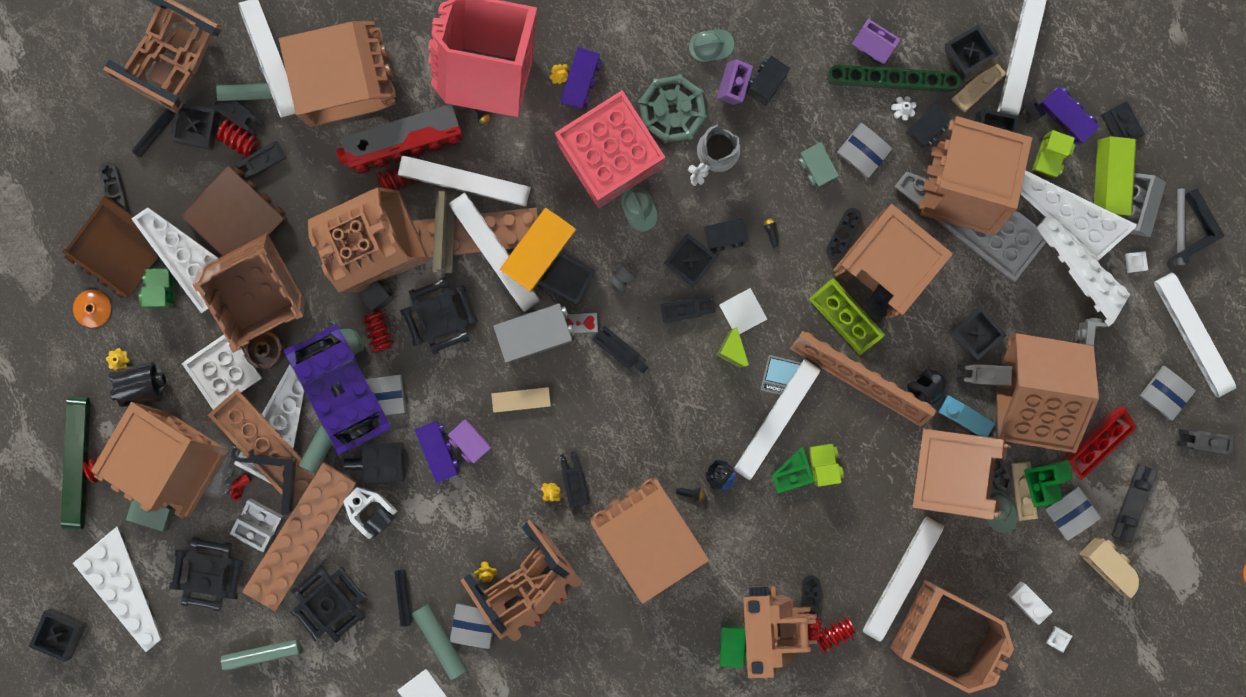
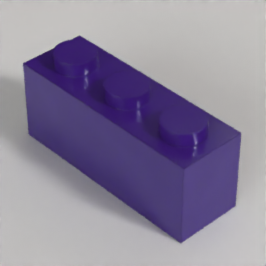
[560,47,602,111]
[1039,86,1099,145]
[415,421,460,483]

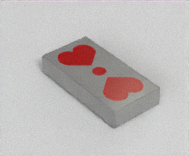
[566,313,598,333]

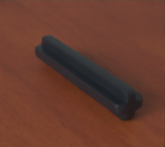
[132,109,175,157]
[395,569,411,627]

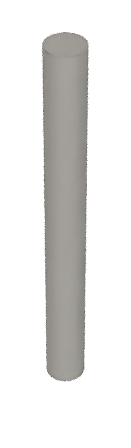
[1177,189,1185,265]

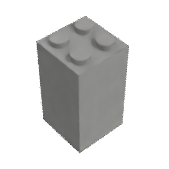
[493,303,575,363]

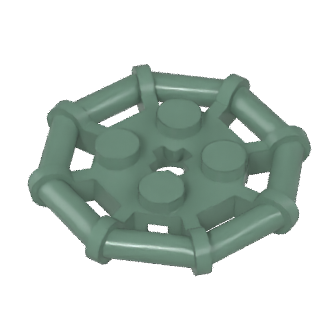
[637,74,708,144]

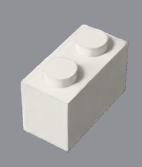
[1007,582,1053,625]

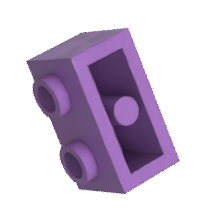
[852,19,900,64]
[717,59,753,105]
[448,419,492,463]

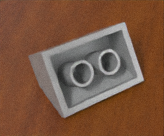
[1120,173,1166,237]

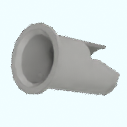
[697,124,740,172]

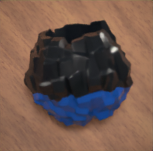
[705,460,736,491]

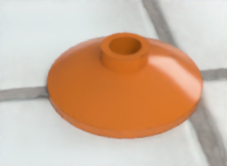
[73,290,112,328]

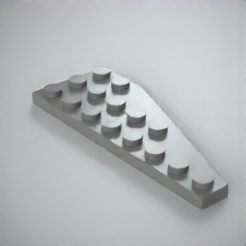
[894,171,1046,282]

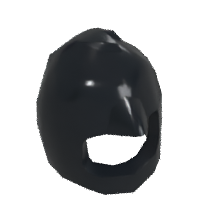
[907,369,946,406]

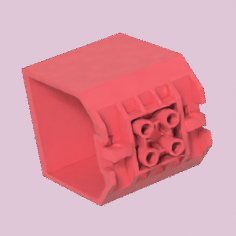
[428,0,537,117]
[555,90,665,208]

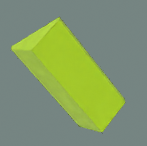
[1094,136,1136,216]
[809,278,885,355]
[716,327,749,368]

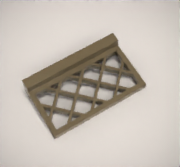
[433,191,456,273]

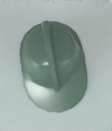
[689,29,734,62]
[621,187,658,232]
[328,321,364,355]
[986,489,1018,533]

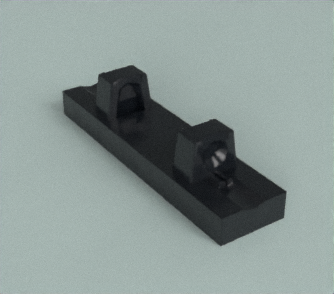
[1112,464,1158,543]

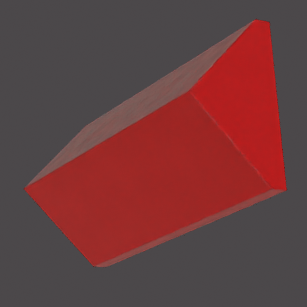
[1061,406,1137,480]

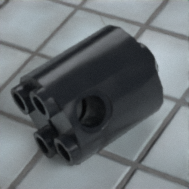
[109,362,167,407]

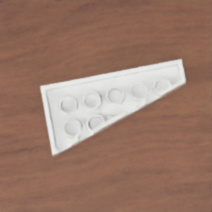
[1020,170,1137,261]
[131,208,218,313]
[1037,215,1130,327]
[234,365,304,484]
[73,526,162,652]

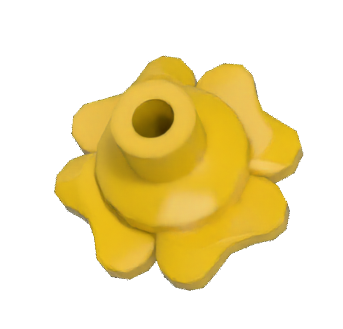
[549,64,570,84]
[106,348,130,370]
[541,483,562,502]
[474,562,497,583]

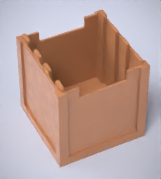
[918,116,1032,236]
[832,204,953,319]
[192,233,305,353]
[91,402,228,519]
[913,429,1011,520]

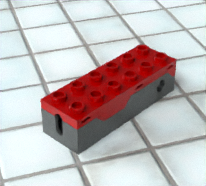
[336,104,464,174]

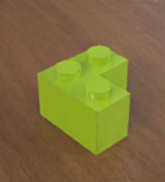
[1031,130,1075,179]
[808,444,844,487]

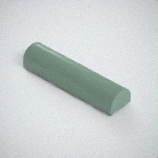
[216,83,273,101]
[298,424,338,476]
[412,603,467,680]
[221,639,302,671]

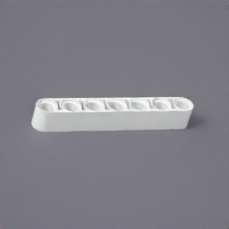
[238,0,295,118]
[997,0,1047,116]
[398,156,531,206]
[449,192,541,312]
[1154,272,1236,398]
[734,359,821,480]
[863,516,944,642]

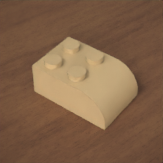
[1079,538,1139,599]

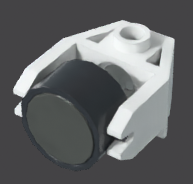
[343,486,397,539]

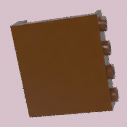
[181,166,288,256]
[62,196,159,298]

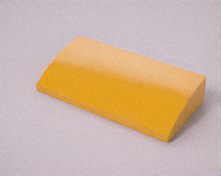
[499,207,577,293]

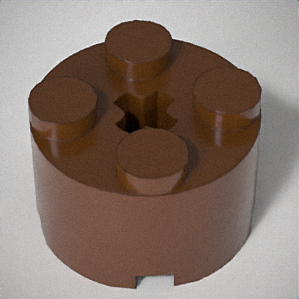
[243,331,286,369]

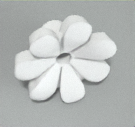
[891,96,916,121]
[688,163,710,186]

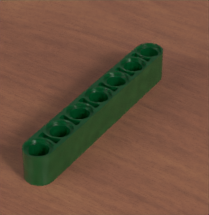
[827,65,961,92]
[61,396,90,530]

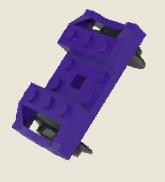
[283,324,391,455]

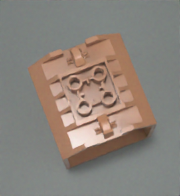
[279,21,396,127]
[308,187,429,292]
[996,333,1099,453]
[591,478,709,604]
[890,579,1014,693]

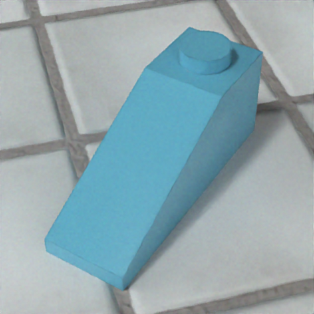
[936,395,995,437]

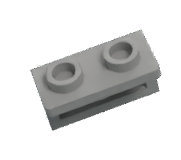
[1075,318,1107,346]

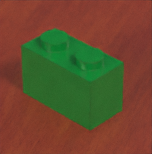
[719,625,747,668]

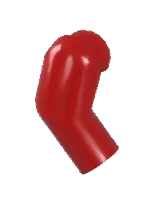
[230,474,252,501]

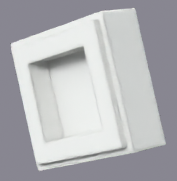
[1125,251,1148,273]
[1045,626,1072,653]

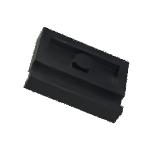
[1101,101,1145,139]

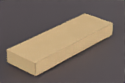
[951,64,1007,113]
[491,387,551,413]
[1010,461,1038,521]

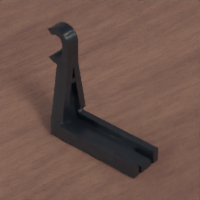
[1167,188,1225,271]
[592,325,649,375]
[232,448,296,515]

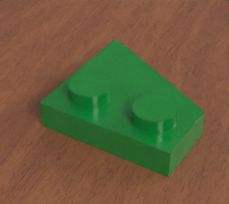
[772,447,814,494]

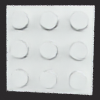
[182,335,263,410]

